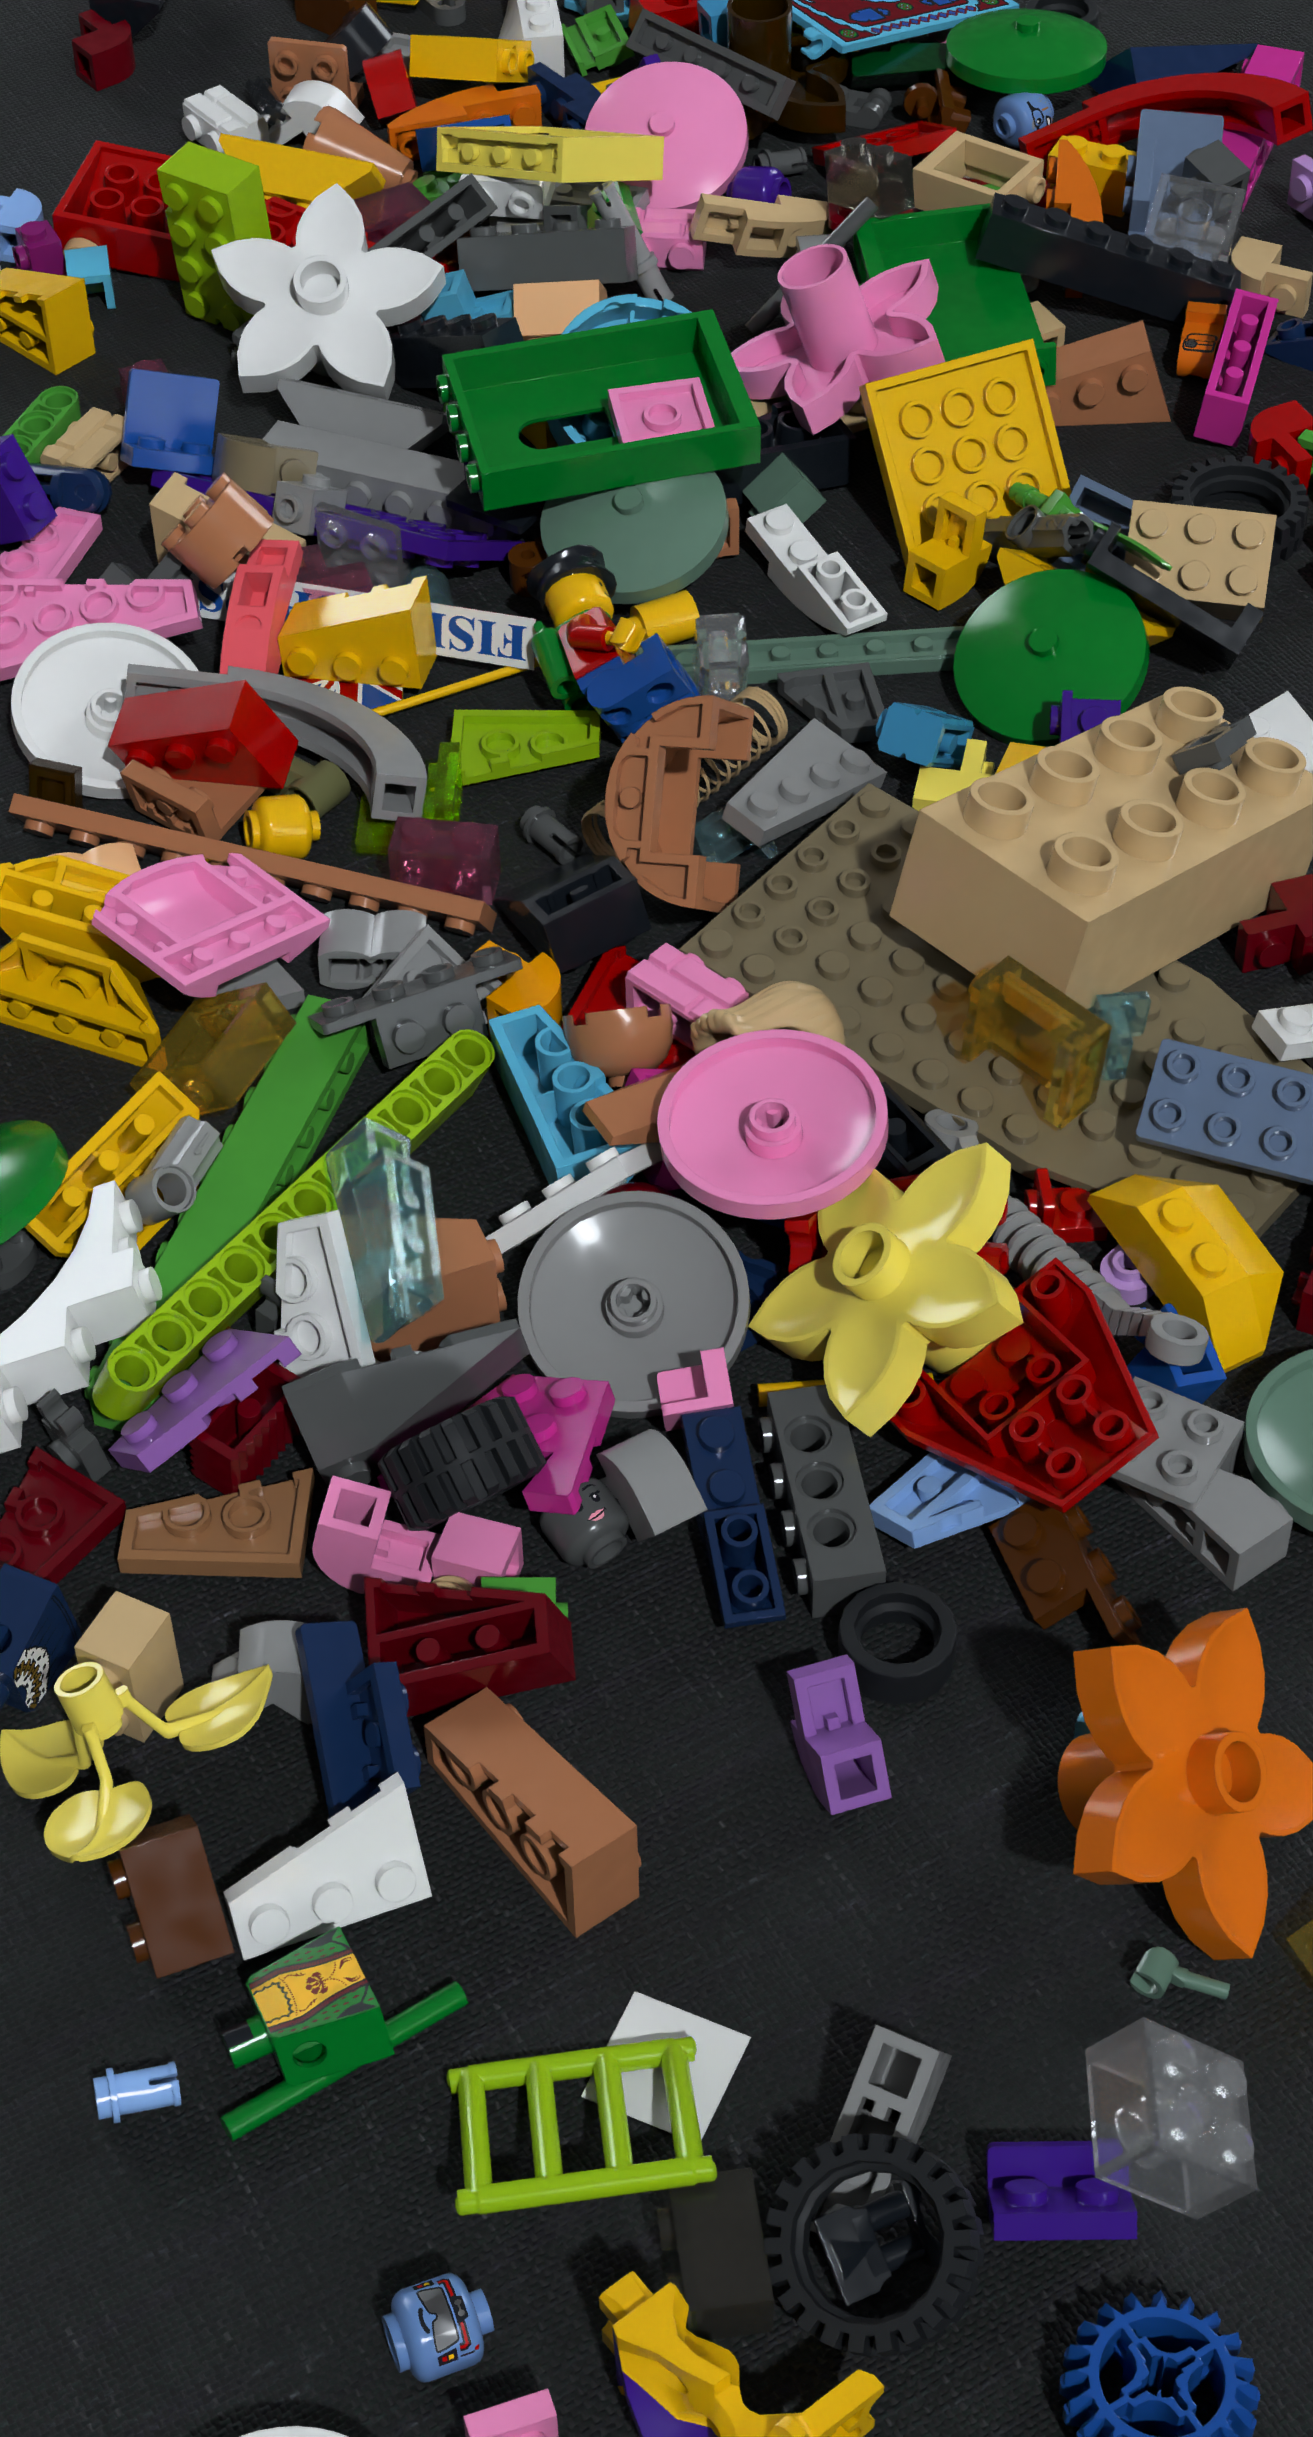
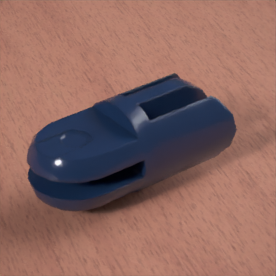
[29,463,112,513]

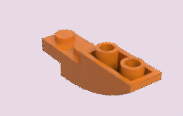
[387,84,542,161]
[1046,140,1103,298]

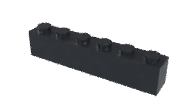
[975,192,1241,325]

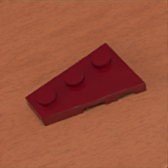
[0,1446,127,1584]

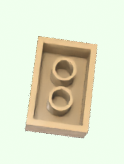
[1125,500,1277,623]

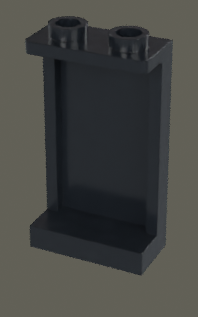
[1081,521,1264,669]

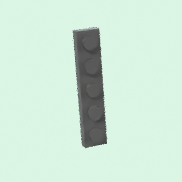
[626,8,796,121]

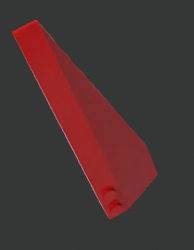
[52,140,459,282]

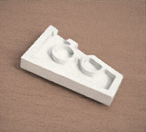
[485,1143,663,1254]
[274,1210,376,1378]
[223,1772,432,1960]

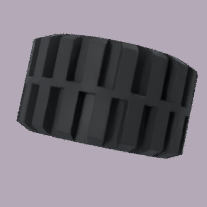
[377,1396,547,1531]

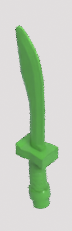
[1009,482,1173,571]

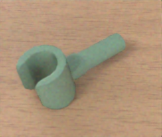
[1130,1946,1230,2000]

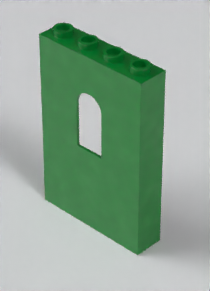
[436,309,761,511]

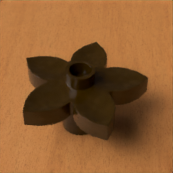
[727,0,851,141]

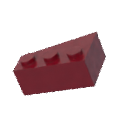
[364,1577,576,1717]

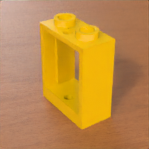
[409,35,535,83]

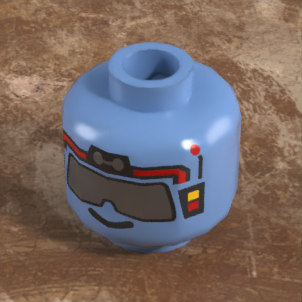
[382,2273,494,2383]

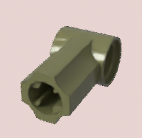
[266,756,351,818]

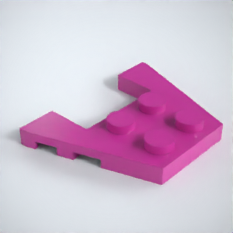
[377,1374,615,1515]

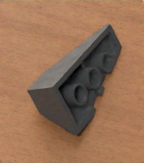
[281,1318,530,1488]

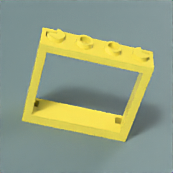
[436,126,664,183]

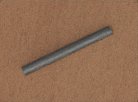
[745,196,879,336]

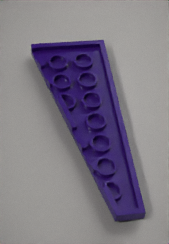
[151,469,524,568]

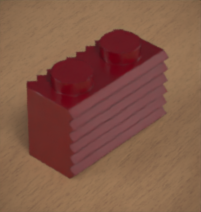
[189,1362,301,1495]

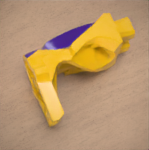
[599,2271,884,2437]

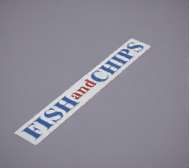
[190,572,536,670]

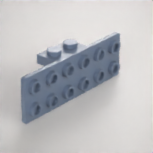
[1122,109,1224,261]
[1135,1039,1313,1185]

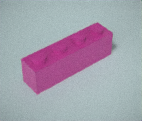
[1193,288,1279,448]

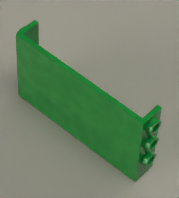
[853,203,1057,386]

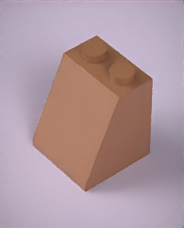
[340,1215,507,1362]

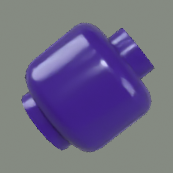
[727,166,792,203]

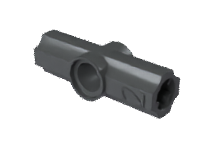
[983,505,1094,564]

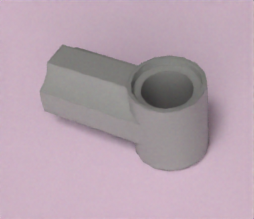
[125,1115,223,1225]

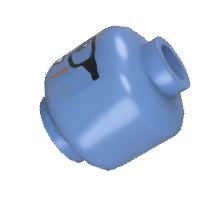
[993,92,1054,148]

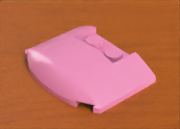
[91,853,330,998]

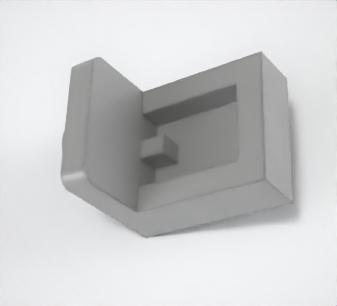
[272,474,348,536]

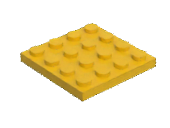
[859,338,1071,567]

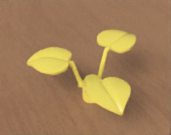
[0,1662,273,1863]

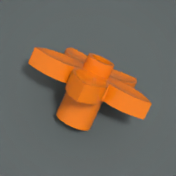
[1058,1607,1313,1960]

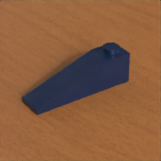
[1088,43,1260,94]

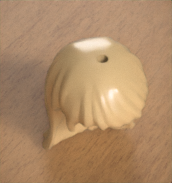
[690,981,846,1055]

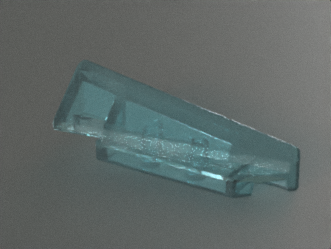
[326,1117,444,1343]

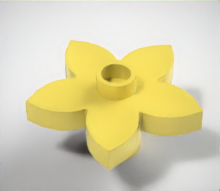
[748,1142,1023,1437]

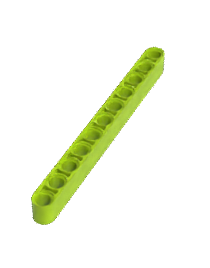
[92,1029,495,1421]

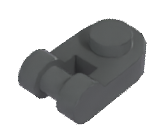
[840,85,892,130]

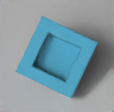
[64,245,116,310]

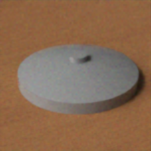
[517,1191,750,1419]

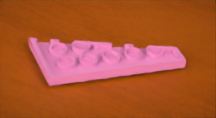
[0,578,203,681]

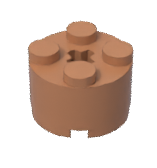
[161,472,274,589]

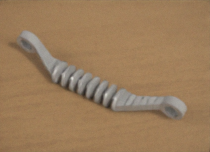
[924,1109,1209,1366]

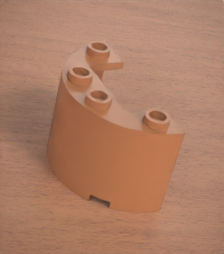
[605,695,754,913]

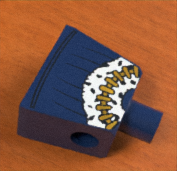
[0,1563,82,1712]

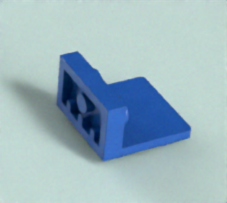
[120,368,220,476]

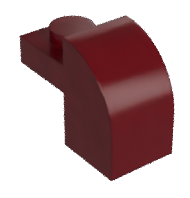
[71,9,136,91]
[1234,873,1313,976]

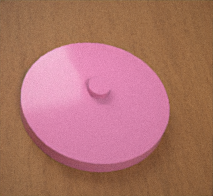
[585,62,749,210]
[657,1029,889,1220]

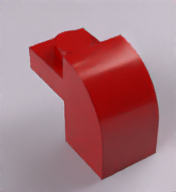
[362,49,418,125]
[1247,400,1313,495]

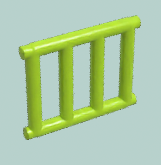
[446,2036,717,2216]

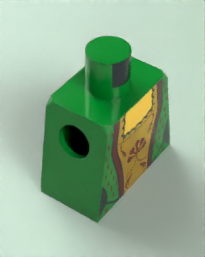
[220,1926,395,2085]

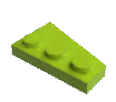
[448,710,601,789]

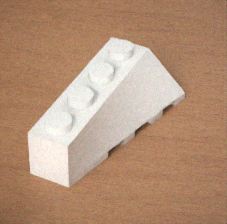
[487,0,565,85]

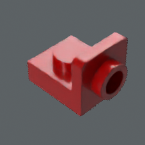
[1024,1168,1108,1243]

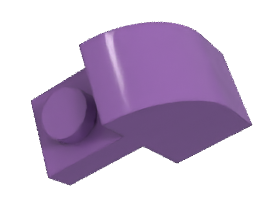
[786,1654,892,1815]

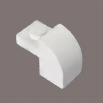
[269,80,364,145]

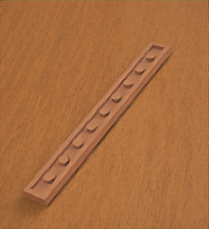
[8,793,497,936]

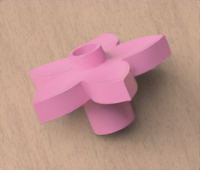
[731,244,946,435]

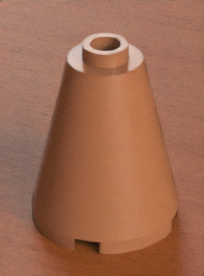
[303,106,418,201]

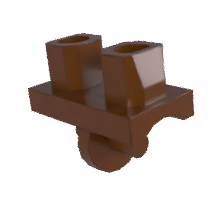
[903,68,971,133]

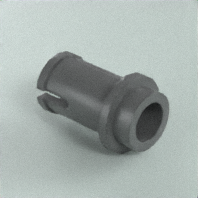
[752,147,807,176]
[520,805,583,865]

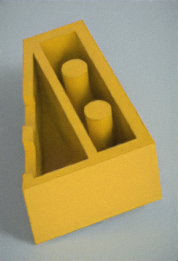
[277,575,437,689]

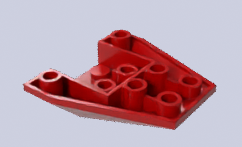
[889,1257,1159,1513]

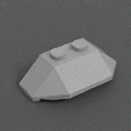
[277,379,450,452]

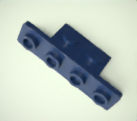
[295,1621,421,1818]

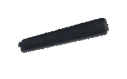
[245,76,287,126]

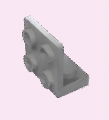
[1111,1376,1245,1511]

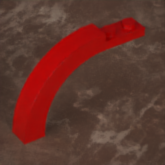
[1018,72,1313,176]

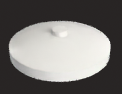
[11,623,198,799]

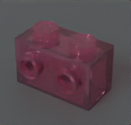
[388,816,501,905]

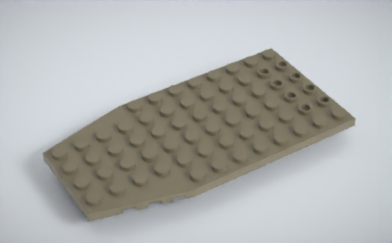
[679,783,1313,1238]

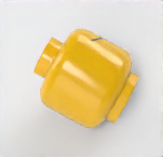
[243,794,321,859]

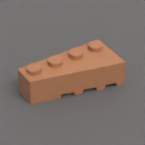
[424,1687,642,1938]

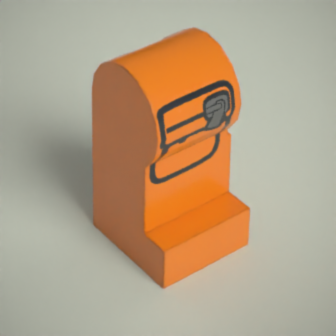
[1177,301,1228,379]

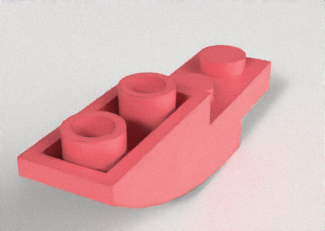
[219,539,304,674]

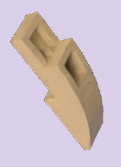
[689,193,846,258]

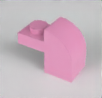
[312,1475,441,1594]

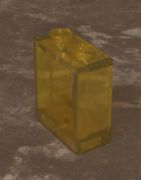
[129,982,296,1115]

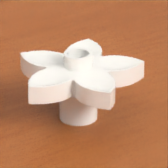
[211,183,446,400]

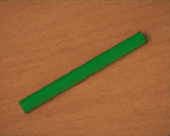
[220,1981,468,2142]

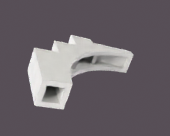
[0,1180,162,1454]

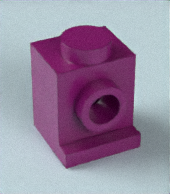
[12,220,67,276]

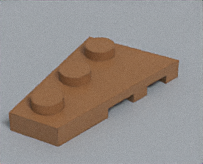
[117,1467,315,1578]

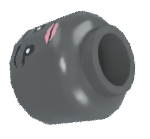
[539,1478,629,1569]

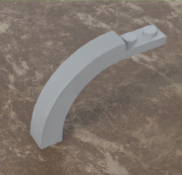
[125,664,427,823]

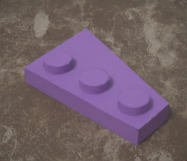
[108,1329,302,1473]

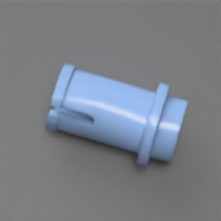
[93,2061,182,2124]

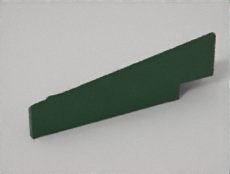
[850,43,977,92]

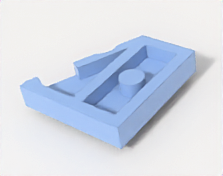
[869,1452,1032,1549]

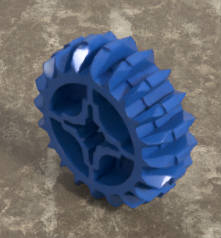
[1059,2290,1260,2437]

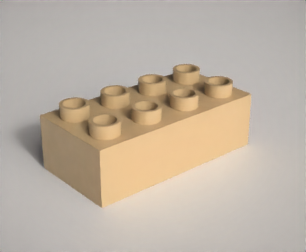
[889,687,1313,1029]

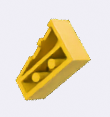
[0,267,96,375]

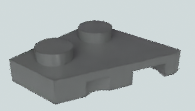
[777,662,885,744]

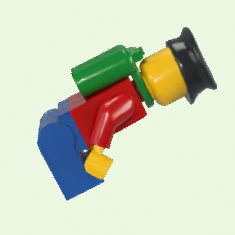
[526,545,701,743]

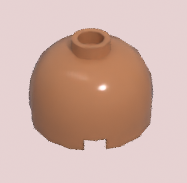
[562,1004,673,1088]

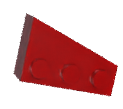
[108,680,299,789]

